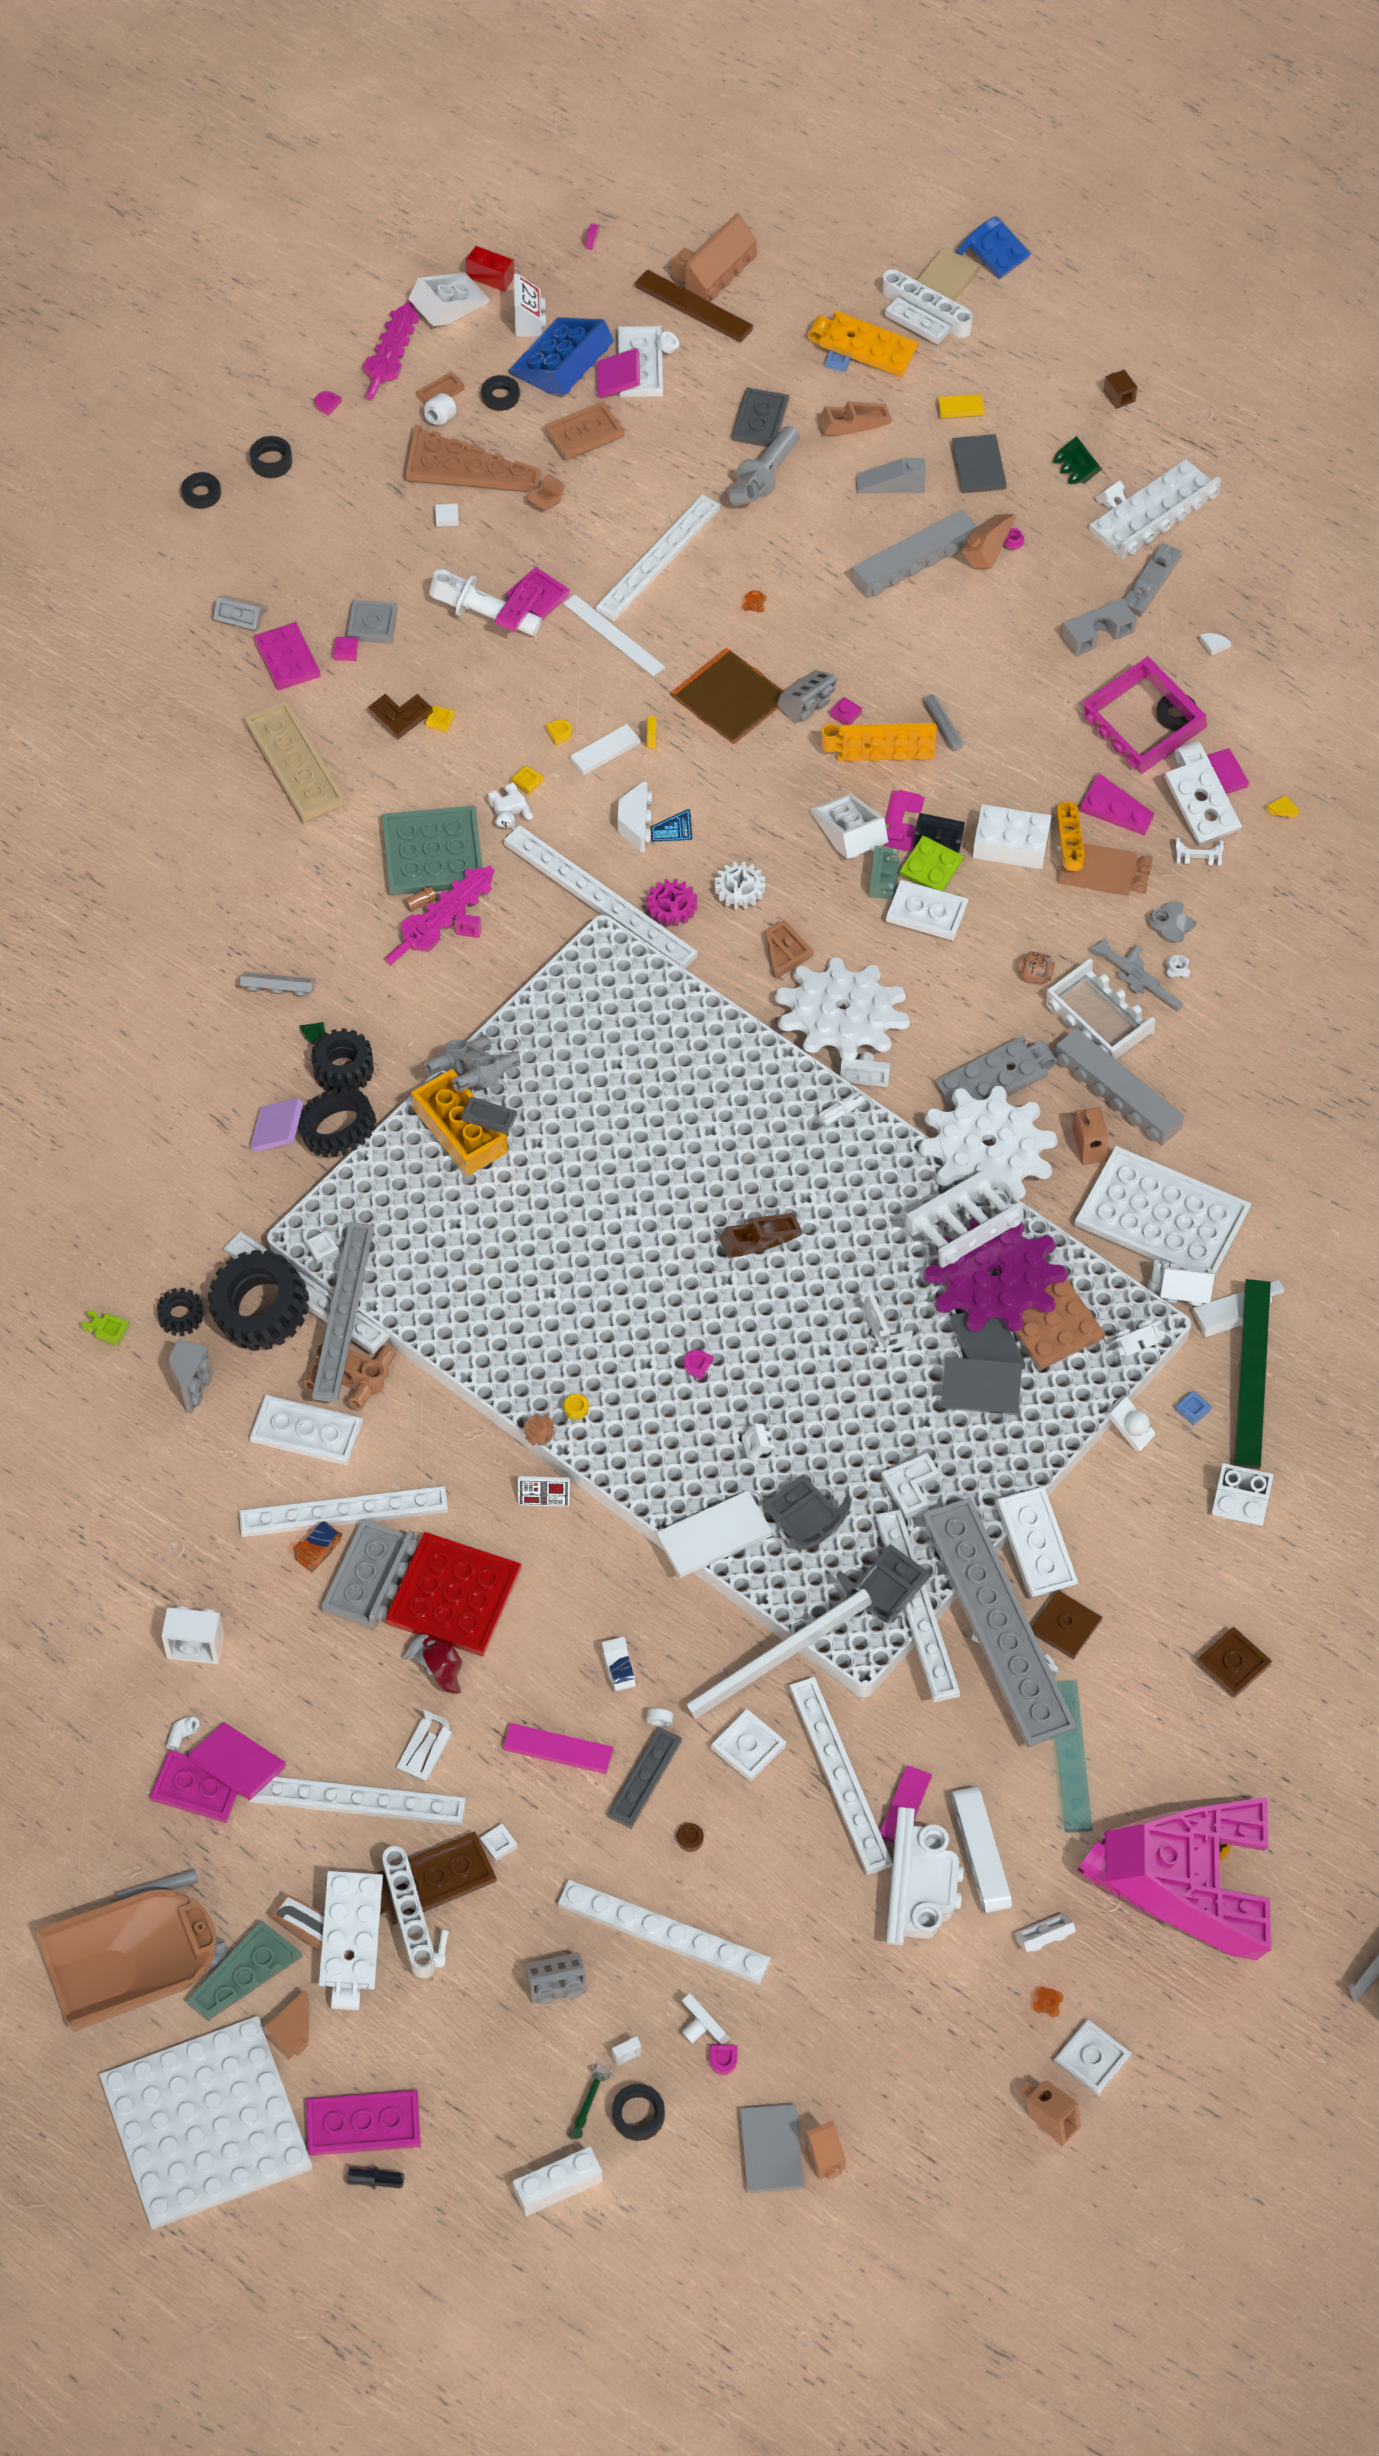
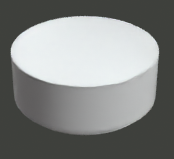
[657,331,679,354]
[646,1709,674,1727]

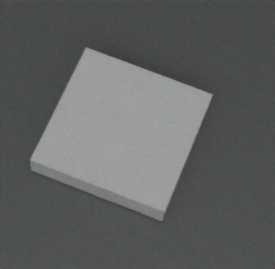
[347,600,398,644]

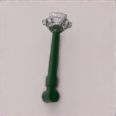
[568,2061,614,2140]

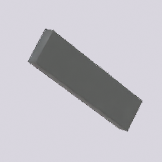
[608,1727,682,1829]

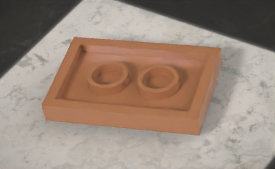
[545,401,624,460]

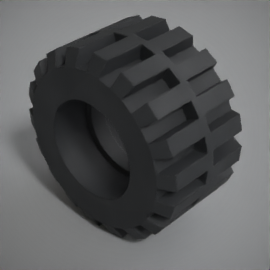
[311,1028,374,1093]

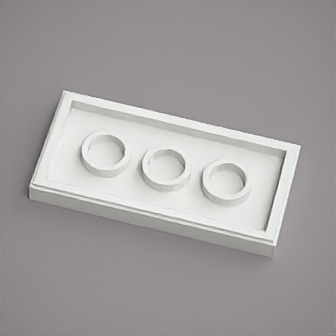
[618,326,663,397]
[250,1395,363,1466]
[995,1486,1079,1599]
[656,1490,773,1578]

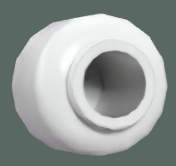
[424,393,457,426]

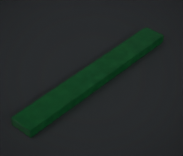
[1234,1279,1271,1470]

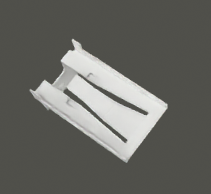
[863,1289,913,1352]
[396,1709,453,1782]

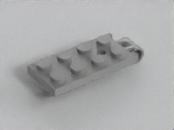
[935,1035,1057,1111]

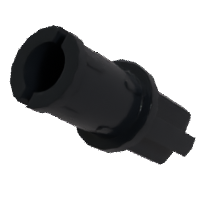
[347,2166,405,2190]

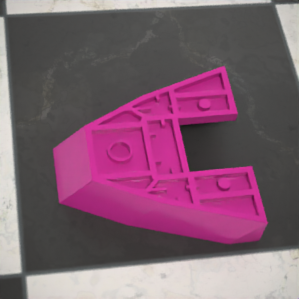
[1106,1797,1271,1961]

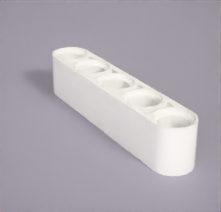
[882,270,973,338]
[951,1786,1012,1914]
[382,1846,436,1978]

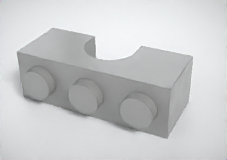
[1062,599,1137,656]

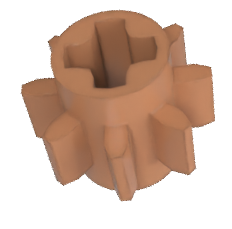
[524,1414,555,1446]

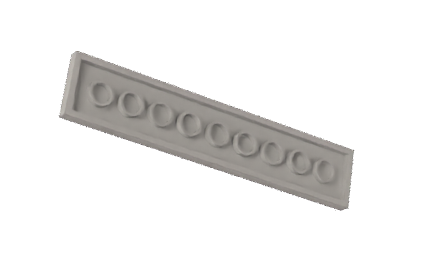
[922,1497,1077,1748]

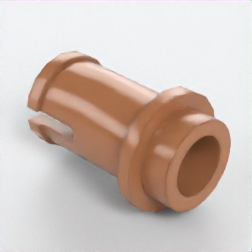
[405,887,437,912]

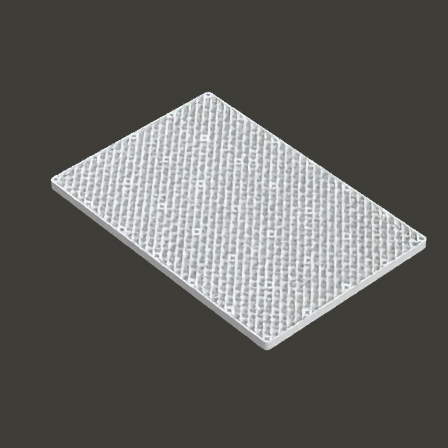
[267,915,1191,1698]

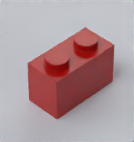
[466,245,514,292]

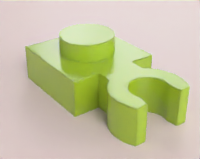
[81,1310,129,1346]

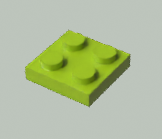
[900,836,964,892]

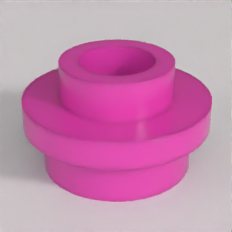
[1003,528,1024,549]

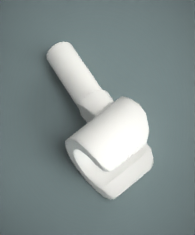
[434,1929,449,1968]

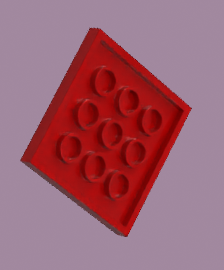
[385,1531,522,1657]

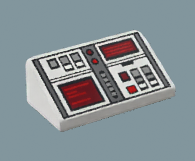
[518,1476,570,1507]

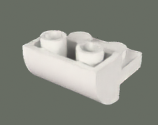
[1211,1463,1274,1527]

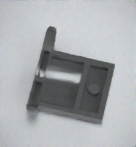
[763,1475,852,1550]
[836,1544,931,1624]

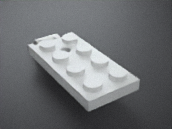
[319,1871,383,2011]

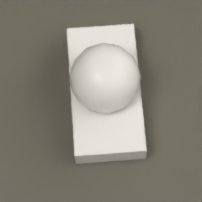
[1106,1396,1156,1451]

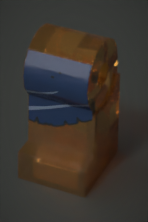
[293,1521,342,1573]

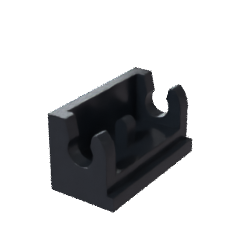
[913,813,965,853]

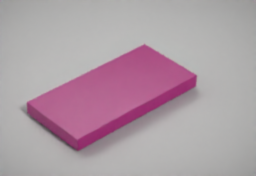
[306,2090,421,2156]

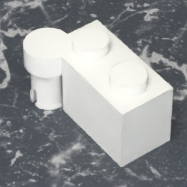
[1147,1260,1215,1306]

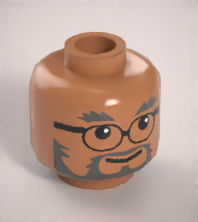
[1018,951,1055,985]

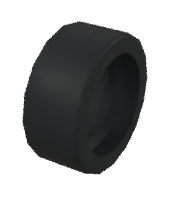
[250,436,293,478]
[612,2083,665,2141]

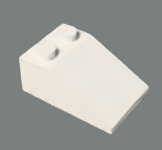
[409,273,490,326]
[811,793,888,859]

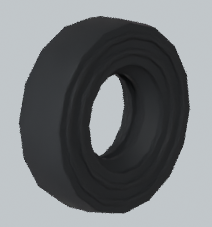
[481,375,520,411]
[181,472,221,509]
[1156,695,1196,731]

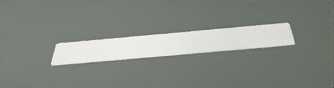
[563,595,665,676]

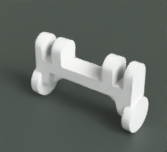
[1175,837,1224,866]

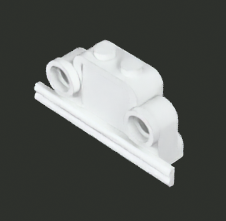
[886,1807,964,1945]

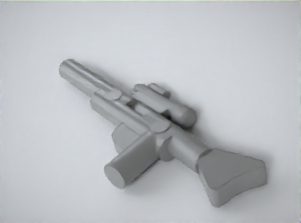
[1090,939,1184,1011]

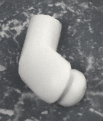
[166,1717,200,1751]

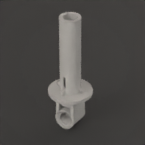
[729,426,800,506]

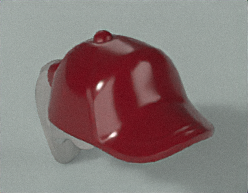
[401,1634,463,1694]

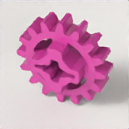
[646,879,697,927]

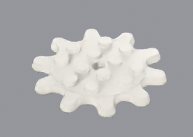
[775,957,910,1061]
[918,1086,1058,1203]

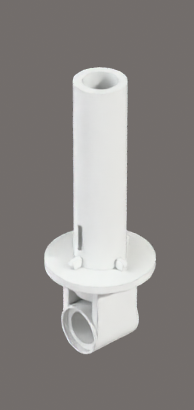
[429,569,542,637]

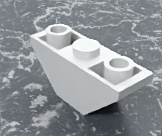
[618,782,652,852]

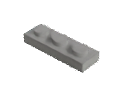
[240,972,316,995]

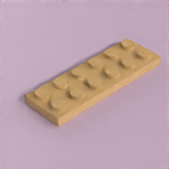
[245,701,346,822]

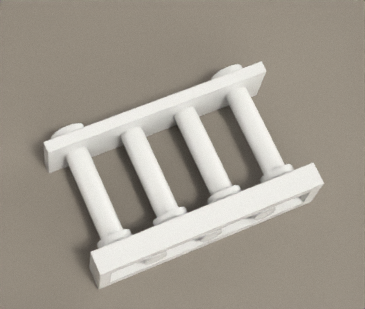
[906,1168,1024,1268]

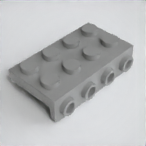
[321,1519,418,1629]

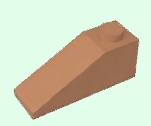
[962,514,1016,569]

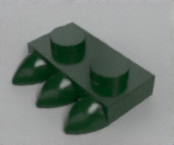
[1053,436,1102,484]

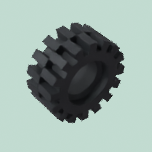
[157,1288,203,1337]

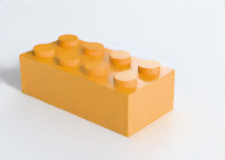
[411,1069,508,1176]

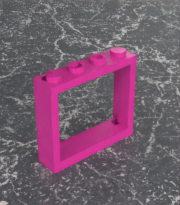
[1083,656,1207,774]

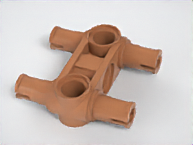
[303,1343,396,1410]

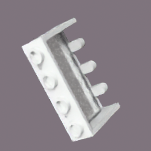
[1046,959,1155,1060]

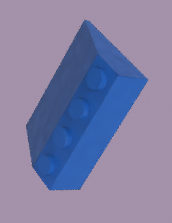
[508,317,614,395]

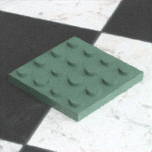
[382,805,483,895]

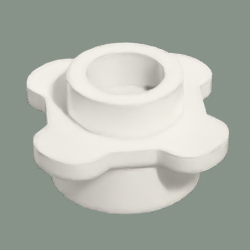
[1166,955,1191,978]

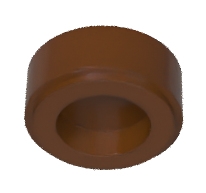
[677,1823,704,1852]

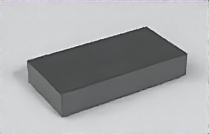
[462,1097,517,1135]

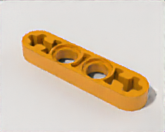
[1056,801,1085,871]

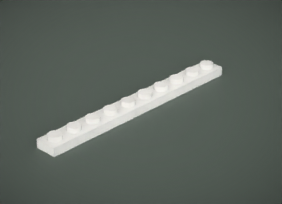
[504,826,698,969]

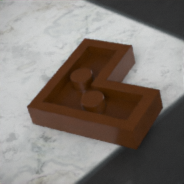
[368,693,433,740]

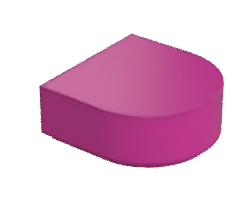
[585,223,600,250]
[315,391,342,416]
[683,1350,713,1380]
[709,2045,737,2075]

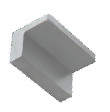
[213,595,268,630]

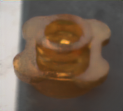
[743,590,767,612]
[1033,1987,1064,2017]

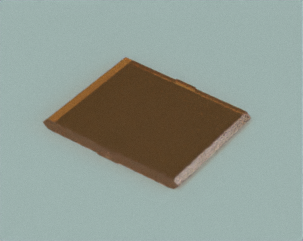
[670,648,784,744]

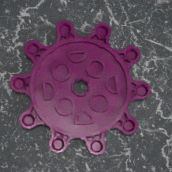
[923,1218,1068,1332]

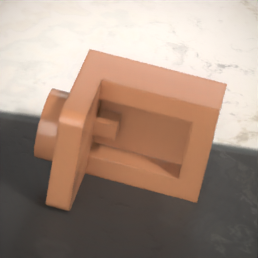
[527,474,565,510]

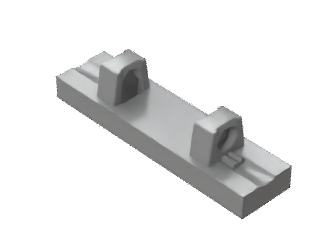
[1124,542,1182,617]

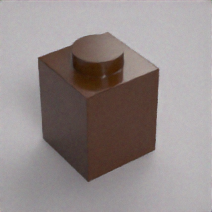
[1103,369,1137,409]

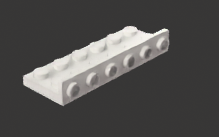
[1089,459,1221,559]

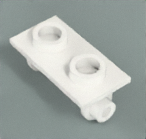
[1110,1319,1165,1358]

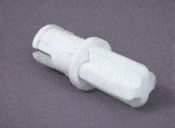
[819,1091,865,1126]

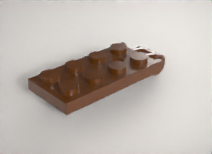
[374,1832,497,1926]

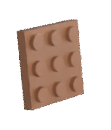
[1013,1279,1105,1371]

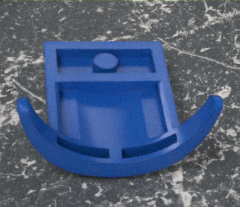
[956,216,1031,280]

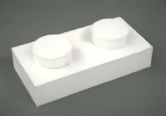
[1014,1913,1076,1952]

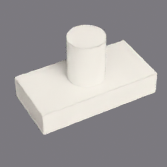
[840,1052,890,1088]
[681,1993,731,2045]

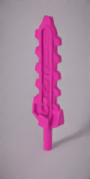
[363,301,420,400]
[384,865,495,965]

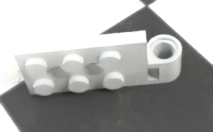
[1164,741,1242,846]

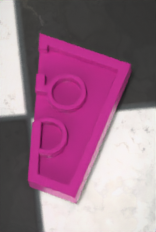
[1080,772,1154,836]

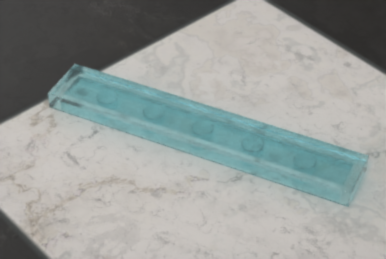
[1055,1681,1093,1833]

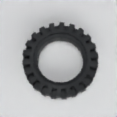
[298,1087,377,1157]

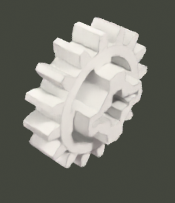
[715,861,766,909]

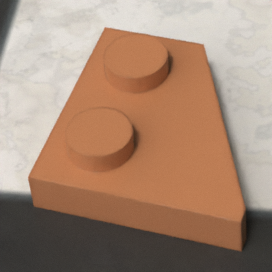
[765,920,813,979]

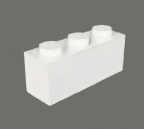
[513,2146,603,2217]

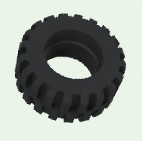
[208,1250,309,1351]

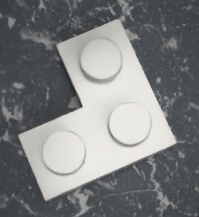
[881,1453,940,1519]

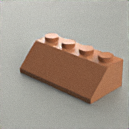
[685,213,758,302]

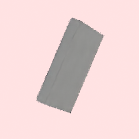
[740,2104,804,2193]

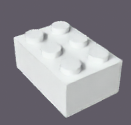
[973,804,1052,869]

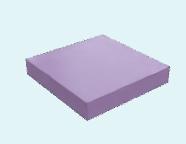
[250,1098,304,1152]

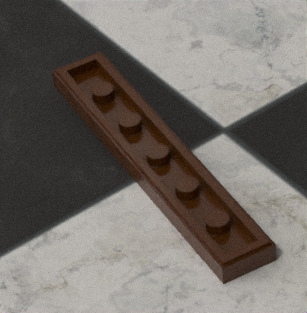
[635,269,753,343]

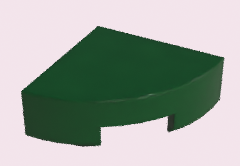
[300,1022,326,1045]

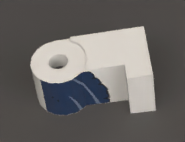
[601,1637,636,1692]

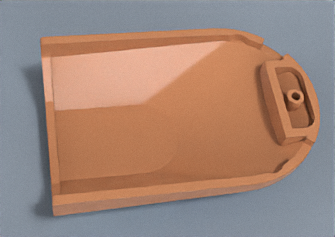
[37,1889,216,2032]

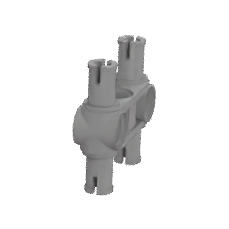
[424,1035,521,1093]

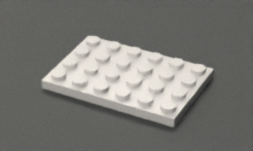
[1075,1146,1252,1278]

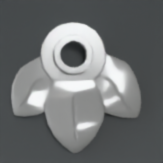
[1149,902,1197,942]

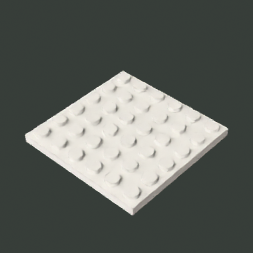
[99,2016,313,2230]

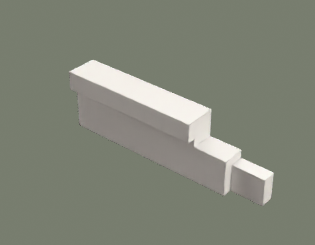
[1193,1280,1284,1337]

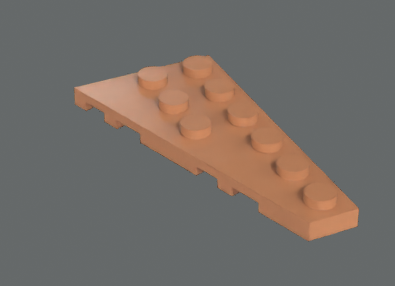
[406,424,541,491]

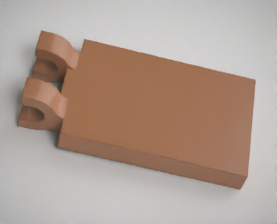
[1059,842,1153,895]

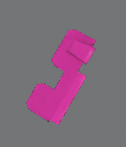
[885,789,925,851]

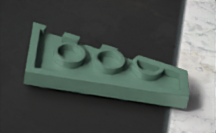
[187,1920,303,2021]

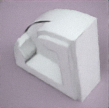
[1199,633,1231,656]

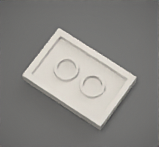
[886,880,969,941]

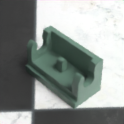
[869,846,900,900]

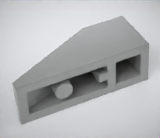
[857,458,926,493]

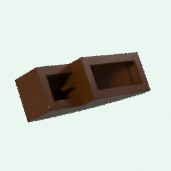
[719,1213,803,1258]

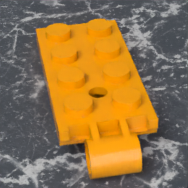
[808,310,919,378]
[821,723,937,762]

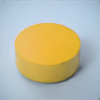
[563,1394,589,1420]

